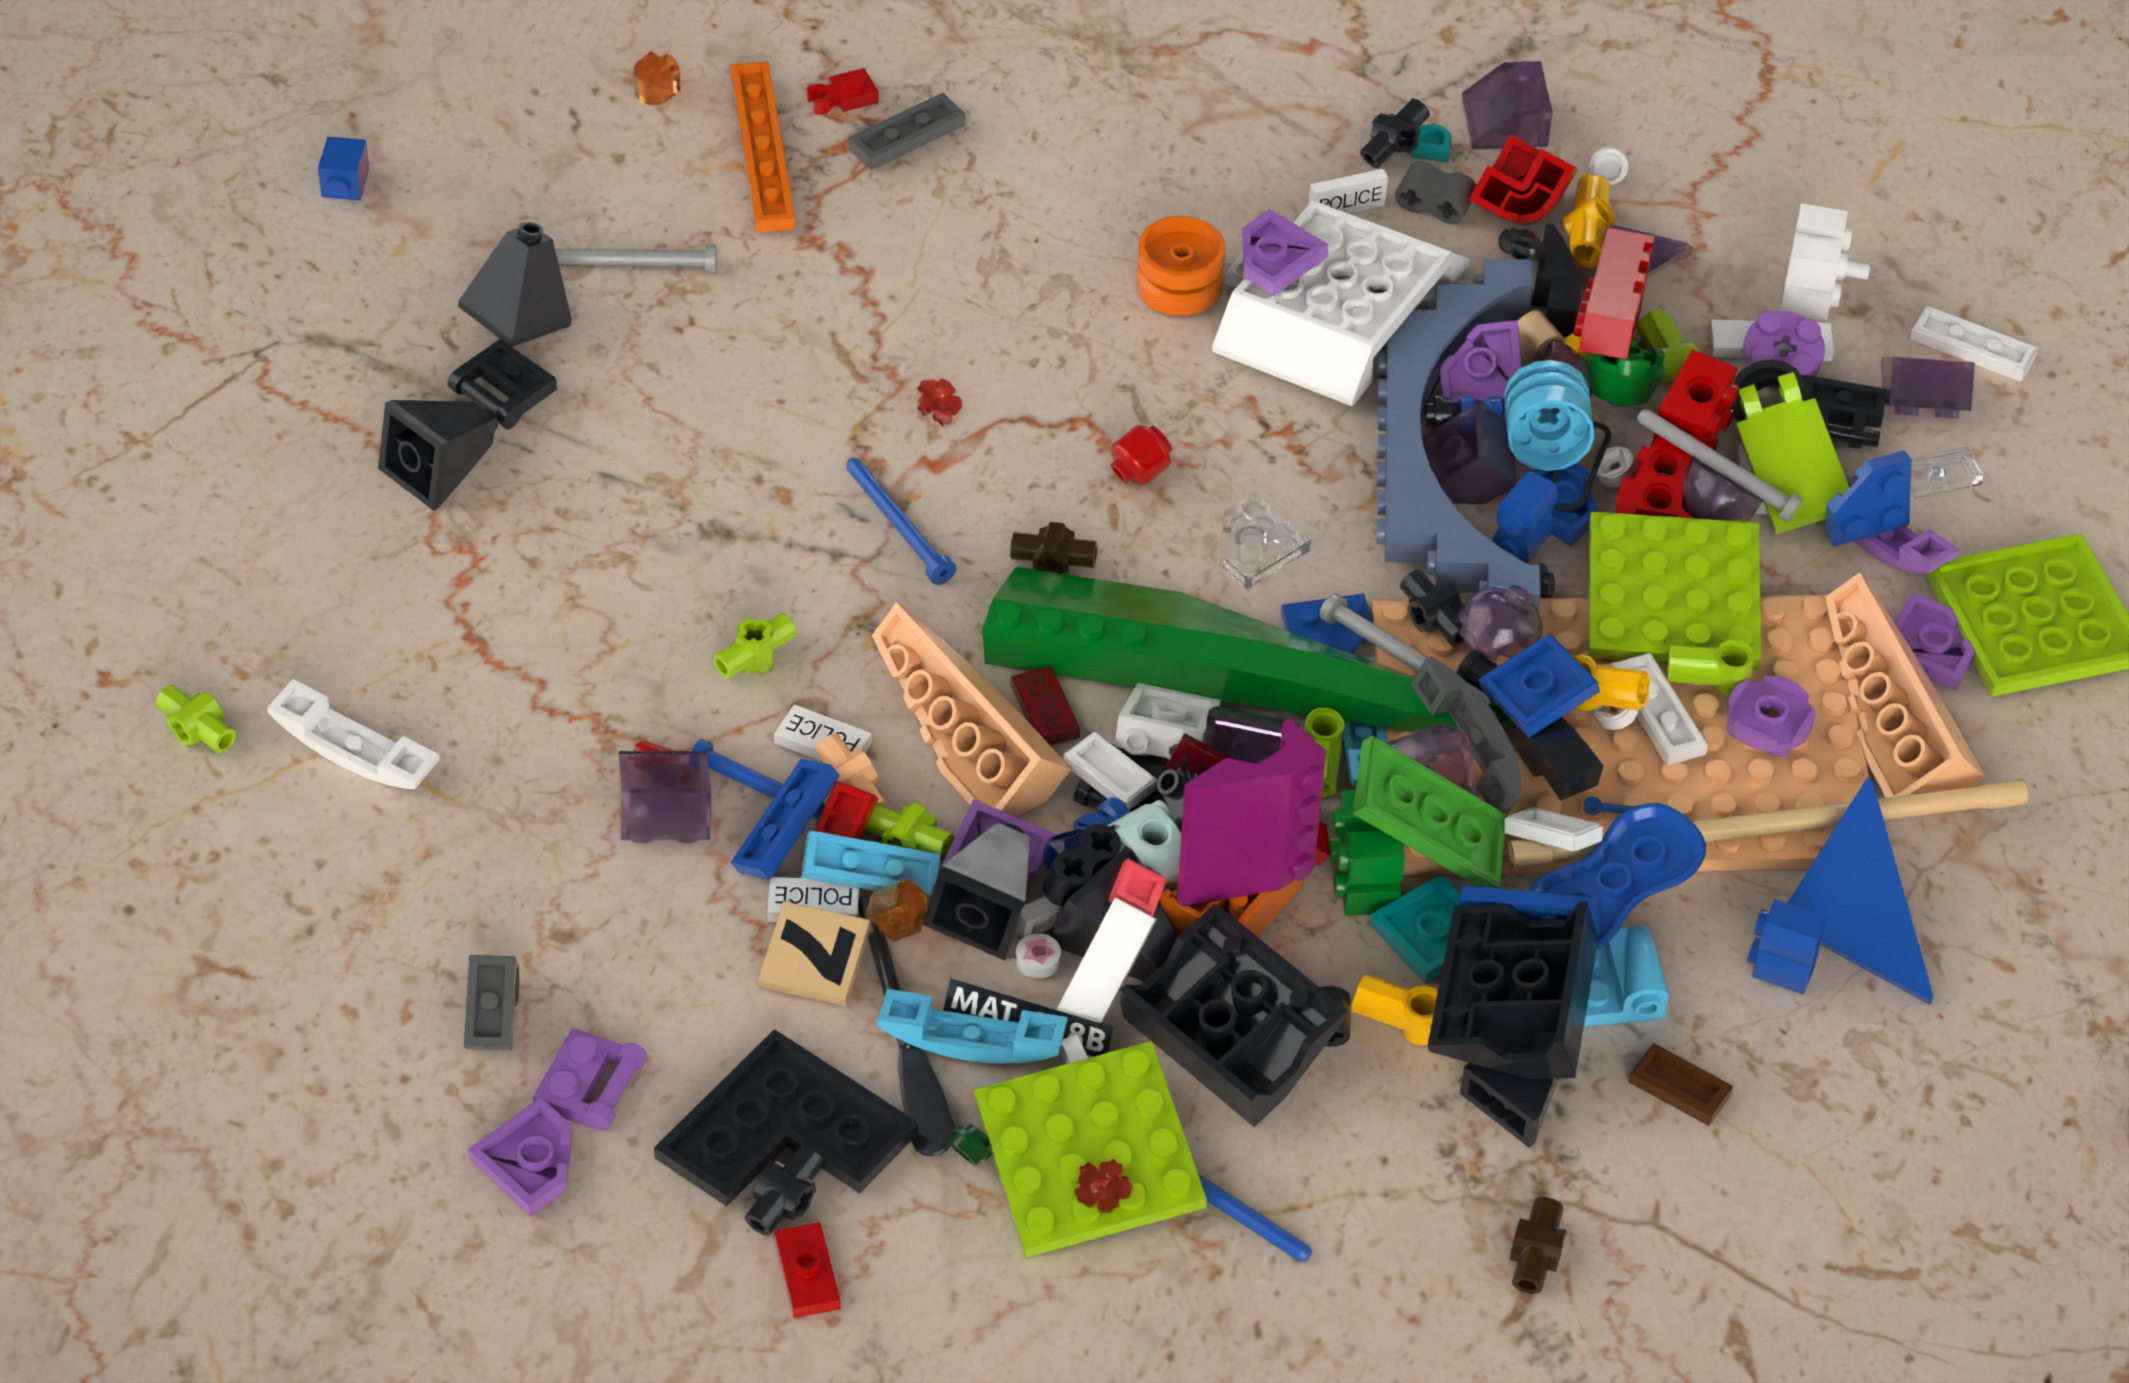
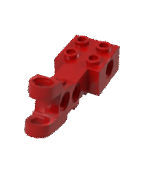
[1614,349,1740,518]

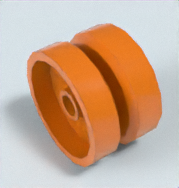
[1137,216,1225,316]

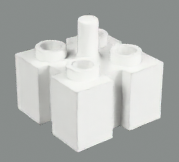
[1780,203,1870,322]

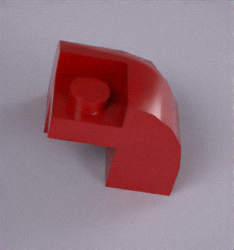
[1469,135,1578,225]

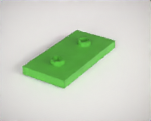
[1352,735,1508,888]

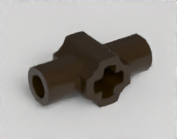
[1010,522,1098,574]
[1510,1197,1566,1294]

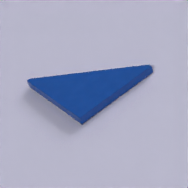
[1788,778,1933,1005]

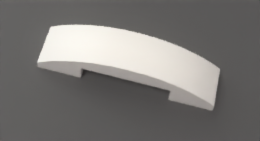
[267,679,440,789]

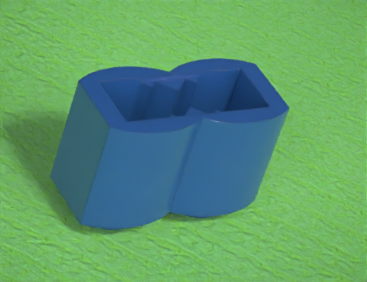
[1492,470,1558,563]
[1747,899,1827,995]

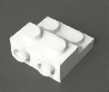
[1115,683,1221,760]

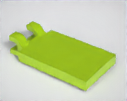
[1736,372,1849,535]

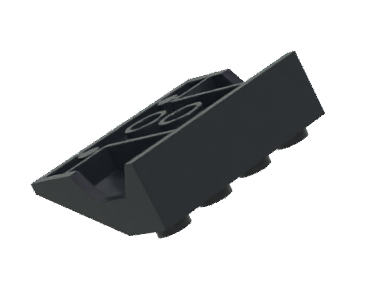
[1427,901,1599,1079]
[1119,903,1348,1127]

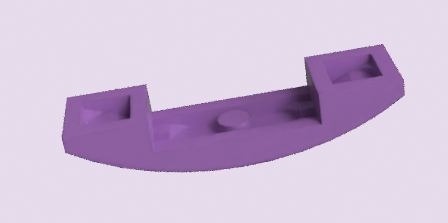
[1844,473,1960,574]

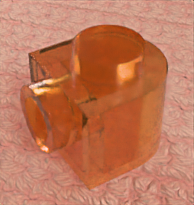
[634,51,681,105]
[866,879,927,942]

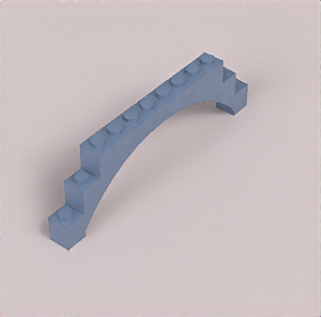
[1377,259,1540,625]

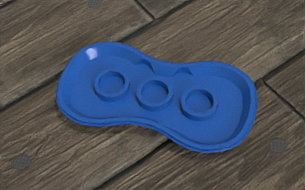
[1528,803,1706,949]

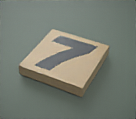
[758,901,871,1007]

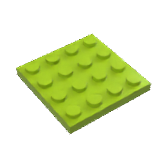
[1588,512,1762,670]
[1925,533,2129,697]
[973,1041,1207,1258]

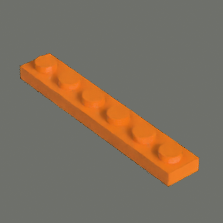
[730,61,795,233]

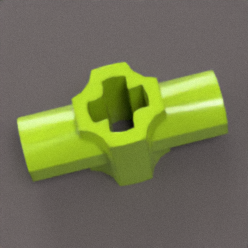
[713,613,797,679]
[156,684,236,753]
[866,802,955,861]

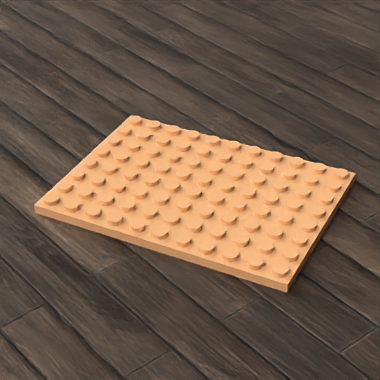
[1370,595,1869,876]

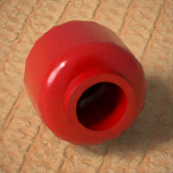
[1110,425,1172,486]

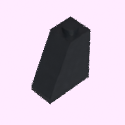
[1460,1063,1559,1148]

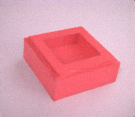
[1108,858,1167,917]

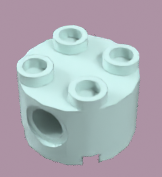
[1107,800,1181,892]

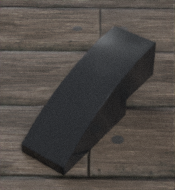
[1532,224,1580,338]
[1492,706,1604,801]

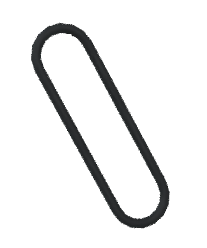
[1551,421,1611,512]

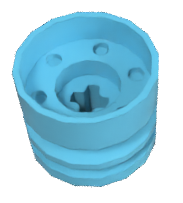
[1504,360,1594,471]

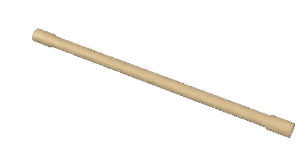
[1508,779,2028,868]

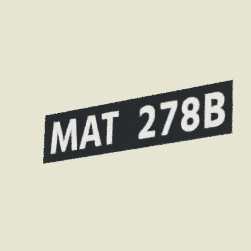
[943,978,1114,1057]

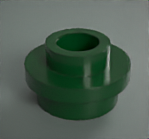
[948,1124,992,1166]

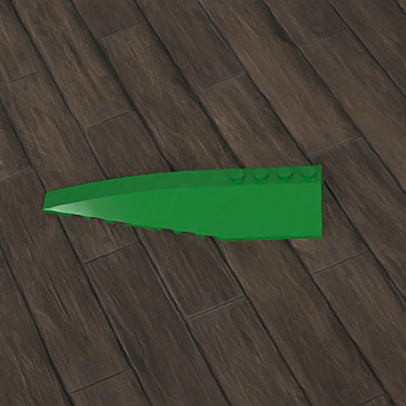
[982,567,1497,740]

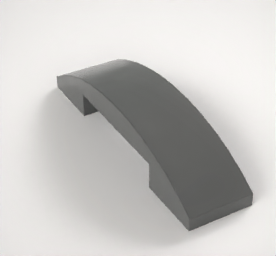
[1410,657,1521,815]

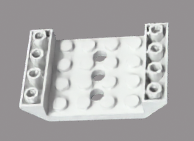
[1212,201,1470,407]

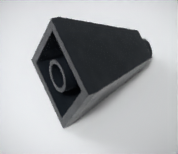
[458,222,572,347]
[378,400,498,511]
[922,822,1030,961]
[1050,846,1177,982]

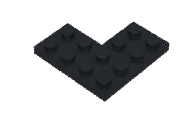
[654,1029,919,1207]

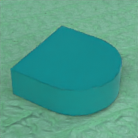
[1410,124,1452,162]

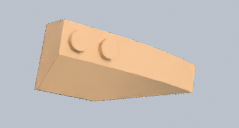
[1825,572,1986,798]
[872,602,1071,817]

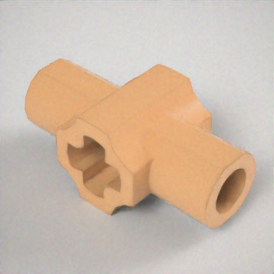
[815,733,886,807]

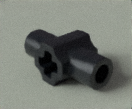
[1360,98,1430,168]
[1400,569,1472,647]
[745,1145,825,1236]

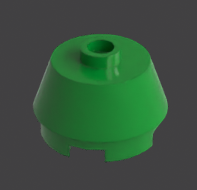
[1586,339,1666,407]

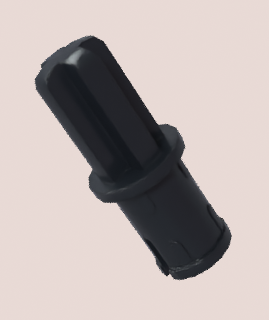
[1498,228,1548,261]

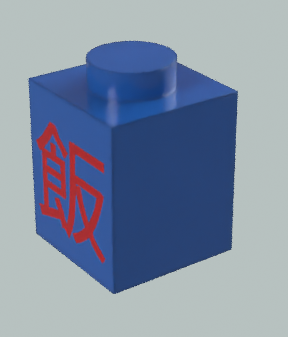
[318,136,370,200]

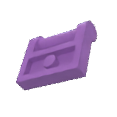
[533,1028,648,1131]

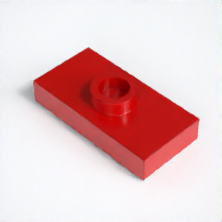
[801,780,879,863]
[774,1222,841,1318]

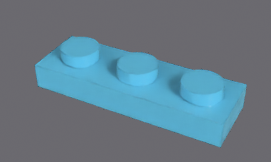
[801,830,941,901]

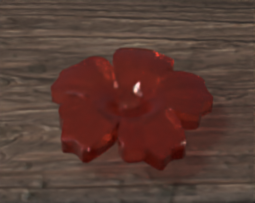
[917,378,962,426]
[1074,1159,1133,1213]

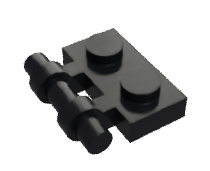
[1805,375,1887,449]

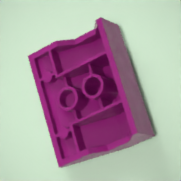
[1177,718,1326,906]

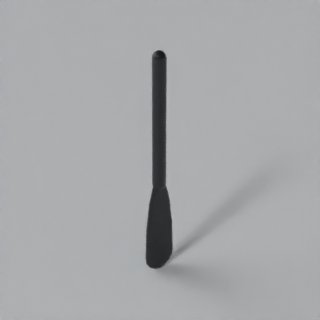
[858,895,955,1157]

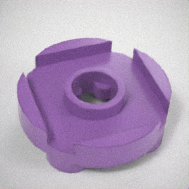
[1742,311,1825,389]
[1726,676,1815,757]

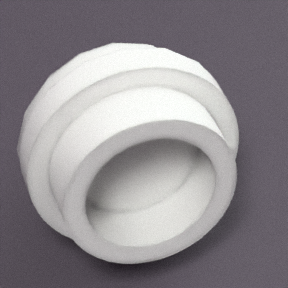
[1589,147,1628,185]

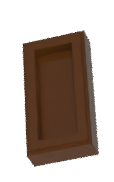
[1629,1043,1733,1126]

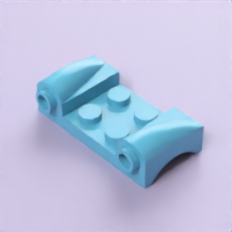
[1584,926,1669,1026]

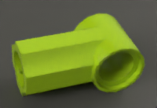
[1637,308,1699,384]
[1667,639,1755,696]
[1304,707,1345,800]

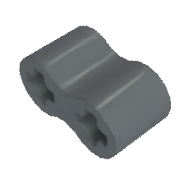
[1395,161,1476,224]

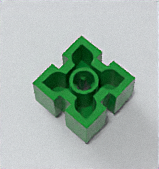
[1329,790,1405,916]

